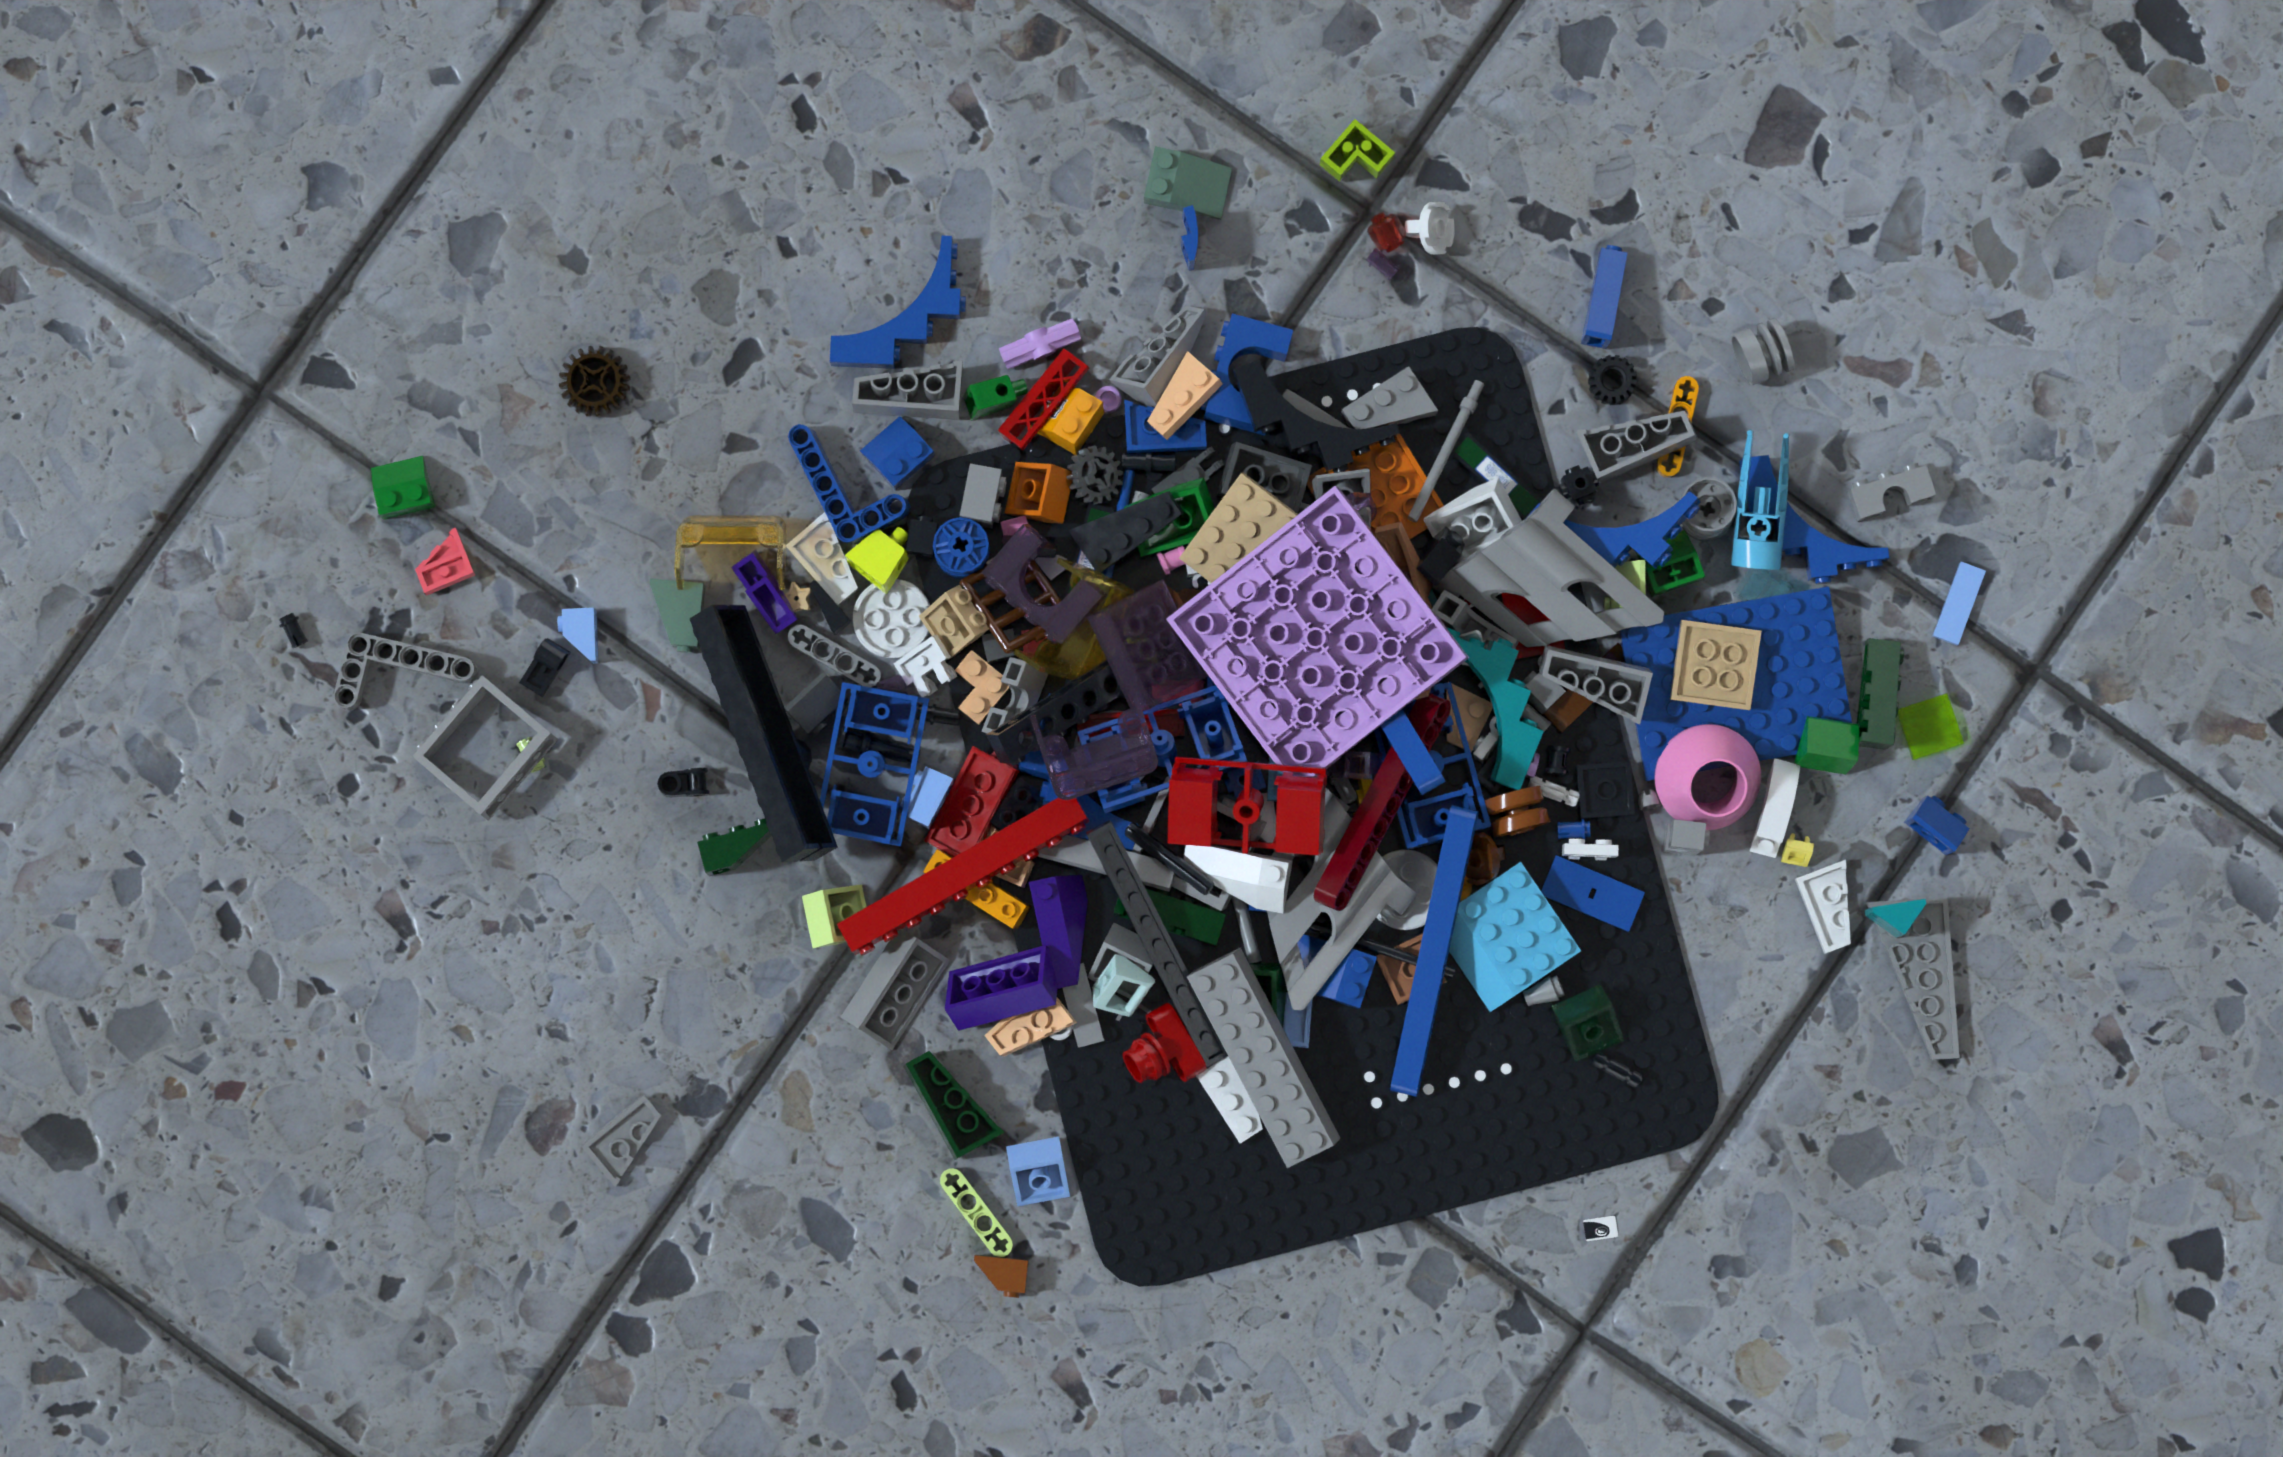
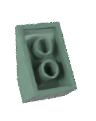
[1144,146,1232,220]

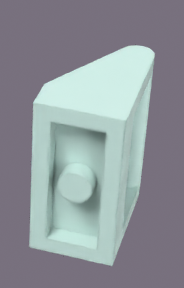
[1092,954,1155,1017]

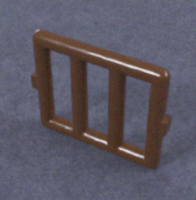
[960,556,1071,654]

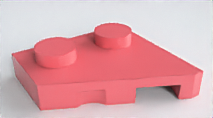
[415,528,475,596]

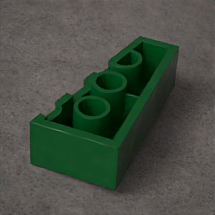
[1114,885,1226,947]

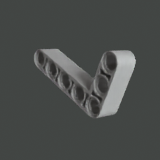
[334,633,478,711]

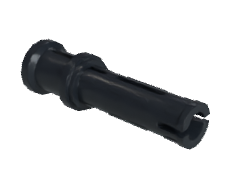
[838,727,921,765]

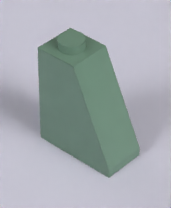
[650,578,706,653]

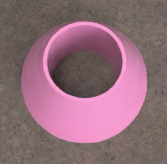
[1654,724,1761,830]

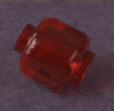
[1367,211,1406,253]

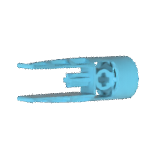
[1731,429,1790,570]

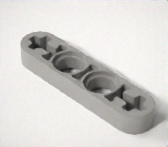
[788,625,881,688]

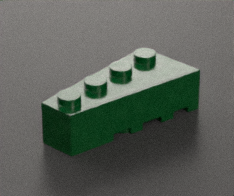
[1856,638,1904,750]
[903,1051,1005,1160]

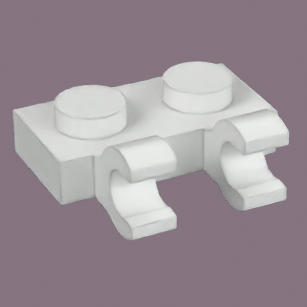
[893,635,957,697]
[1562,839,1618,860]

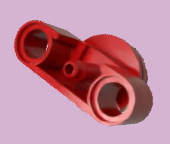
[1123,1003,1207,1083]

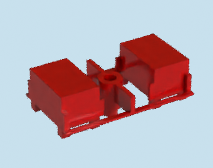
[1168,757,1327,856]

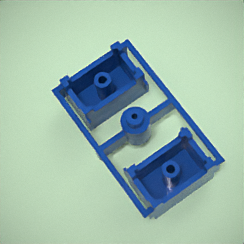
[820,682,929,846]
[1374,682,1491,850]
[1077,685,1247,814]

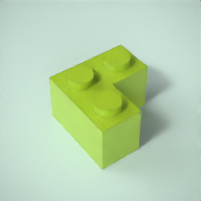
[1319,119,1395,182]

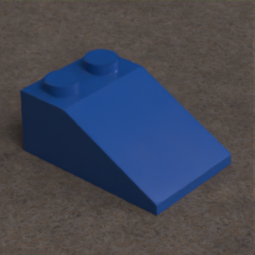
[1297,934,1377,1009]

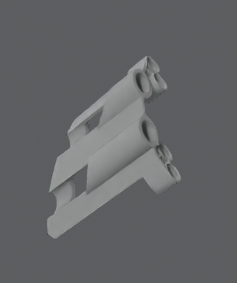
[1432,489,1664,647]
[1267,787,1418,1011]

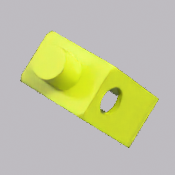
[845,527,909,594]

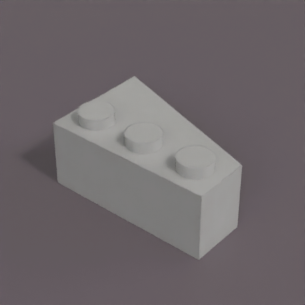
[1341,366,1438,429]

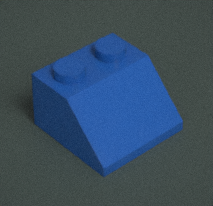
[860,416,935,490]
[1904,795,1970,855]

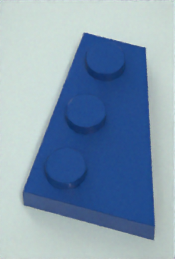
[1124,400,1207,453]

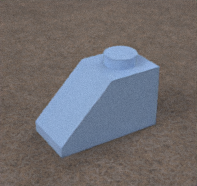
[557,608,599,664]

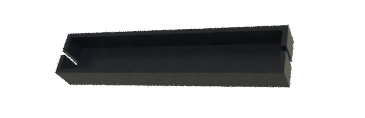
[690,605,838,862]

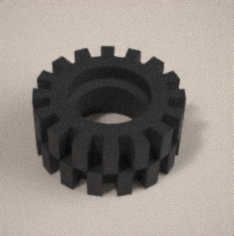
[1588,355,1637,405]

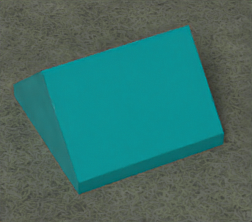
[1864,899,1926,938]

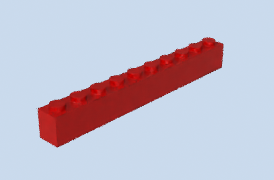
[837,790,1090,956]

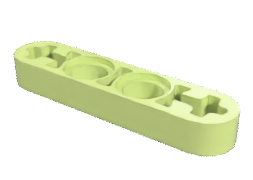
[940,1168,1013,1257]

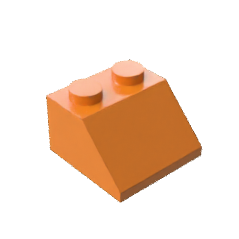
[1005,462,1072,524]

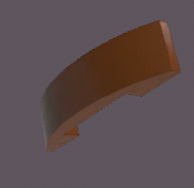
[1543,643,1625,733]

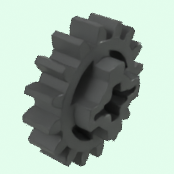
[1066,446,1123,504]

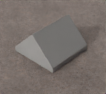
[1312,469,1371,511]

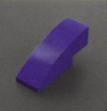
[731,549,798,634]

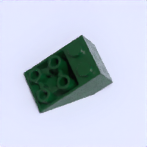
[697,818,772,876]

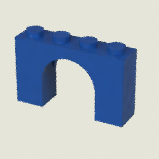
[1201,313,1293,435]

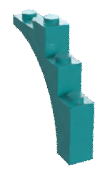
[1446,627,1544,790]

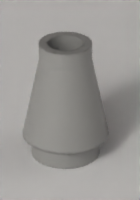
[1523,975,1565,1006]

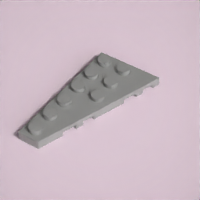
[1866,897,1960,1060]

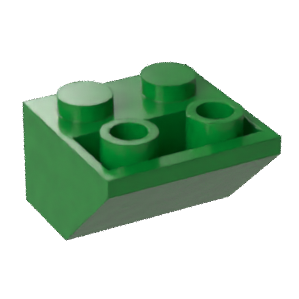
[1636,530,1705,597]

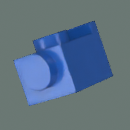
[1224,762,1266,799]

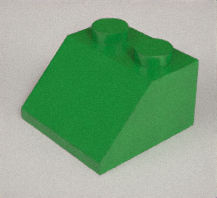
[371,456,435,520]

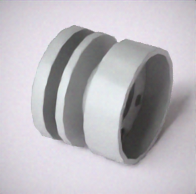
[1731,318,1795,386]
[1681,477,1737,542]

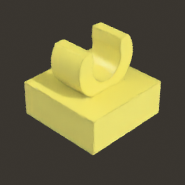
[1781,833,1814,867]

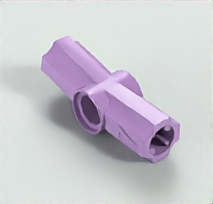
[999,318,1081,370]

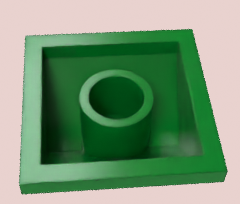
[1794,716,1859,775]

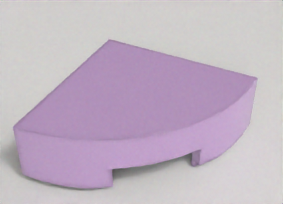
[1525,752,1540,778]

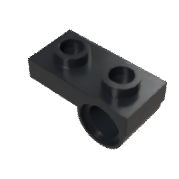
[519,638,571,698]

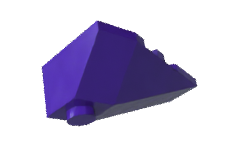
[1029,875,1088,989]

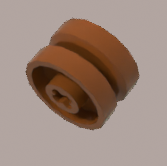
[1484,786,1550,837]

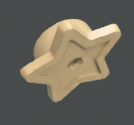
[785,582,812,612]

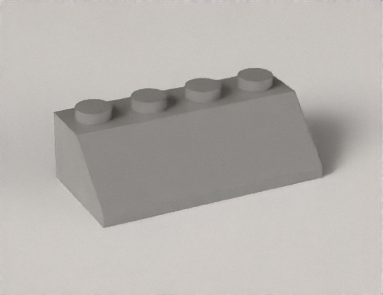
[841,929,950,1050]

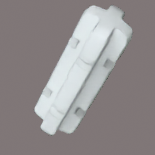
[1527,776,1579,807]

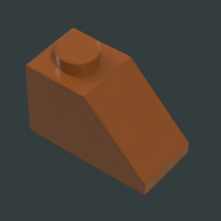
[974,1255,1029,1298]

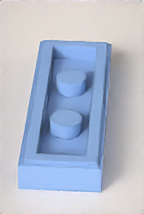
[1932,562,1986,646]

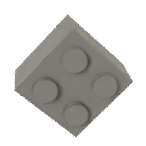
[960,463,1007,529]

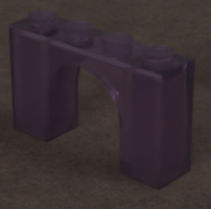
[982,524,1107,644]

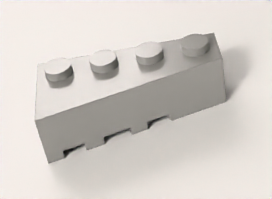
[1577,411,1698,483]
[1539,645,1653,725]

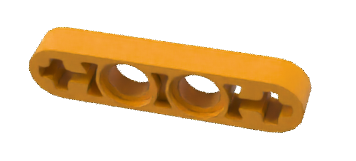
[1656,376,1699,478]

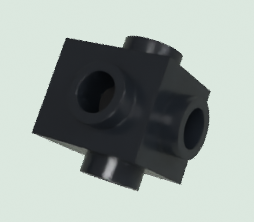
[1559,465,1599,506]

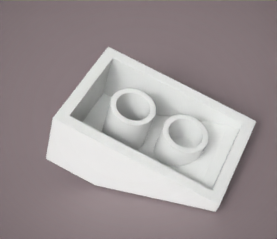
[1423,477,1522,555]

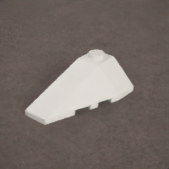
[1183,845,1293,914]

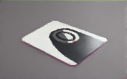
[1583,1216,1618,1241]

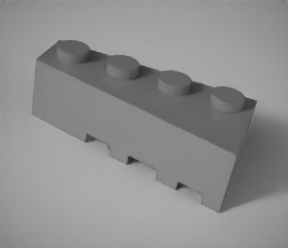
[852,360,963,420]

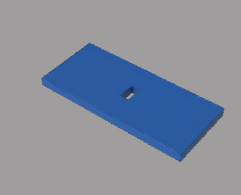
[1541,855,1645,932]

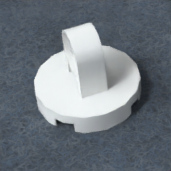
[1404,202,1455,255]

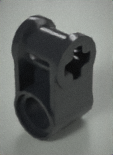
[657,768,710,798]

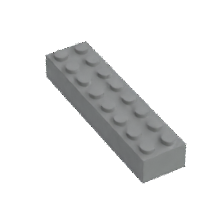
[1187,948,1340,1168]

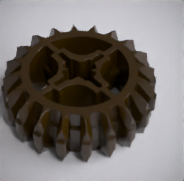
[559,346,631,418]

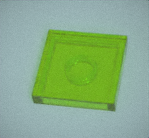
[1897,693,1964,761]

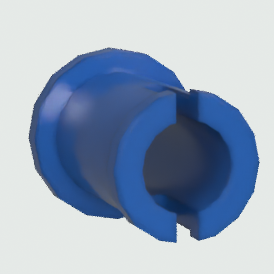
[1557,819,1591,839]

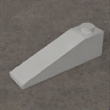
[1109,305,1207,408]

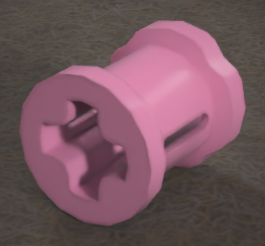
[1157,545,1186,575]

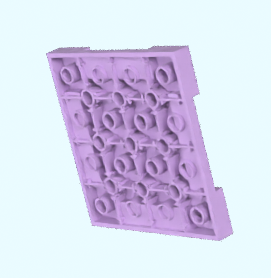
[1166,486,1469,778]

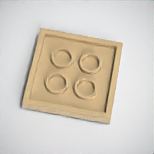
[1670,620,1762,710]

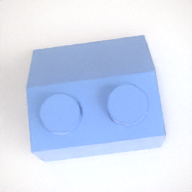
[899,767,954,830]
[1006,1137,1070,1206]

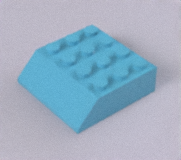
[1449,862,1581,1012]

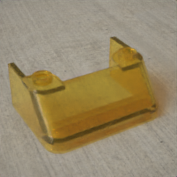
[674,515,787,590]
[1014,558,1135,681]

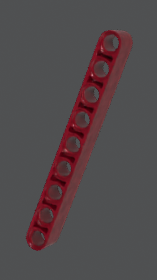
[1313,693,1451,911]

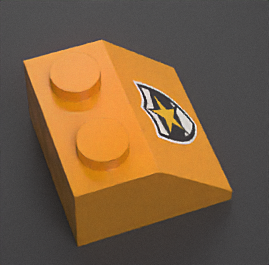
[1034,386,1105,455]

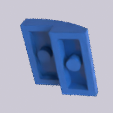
[1181,205,1198,271]

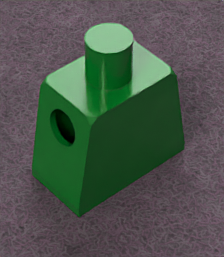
[963,375,1028,421]

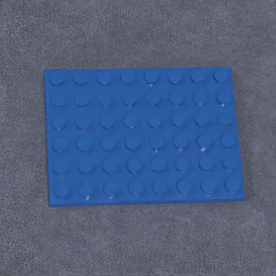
[1619,586,1852,781]

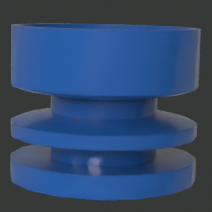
[933,517,990,579]

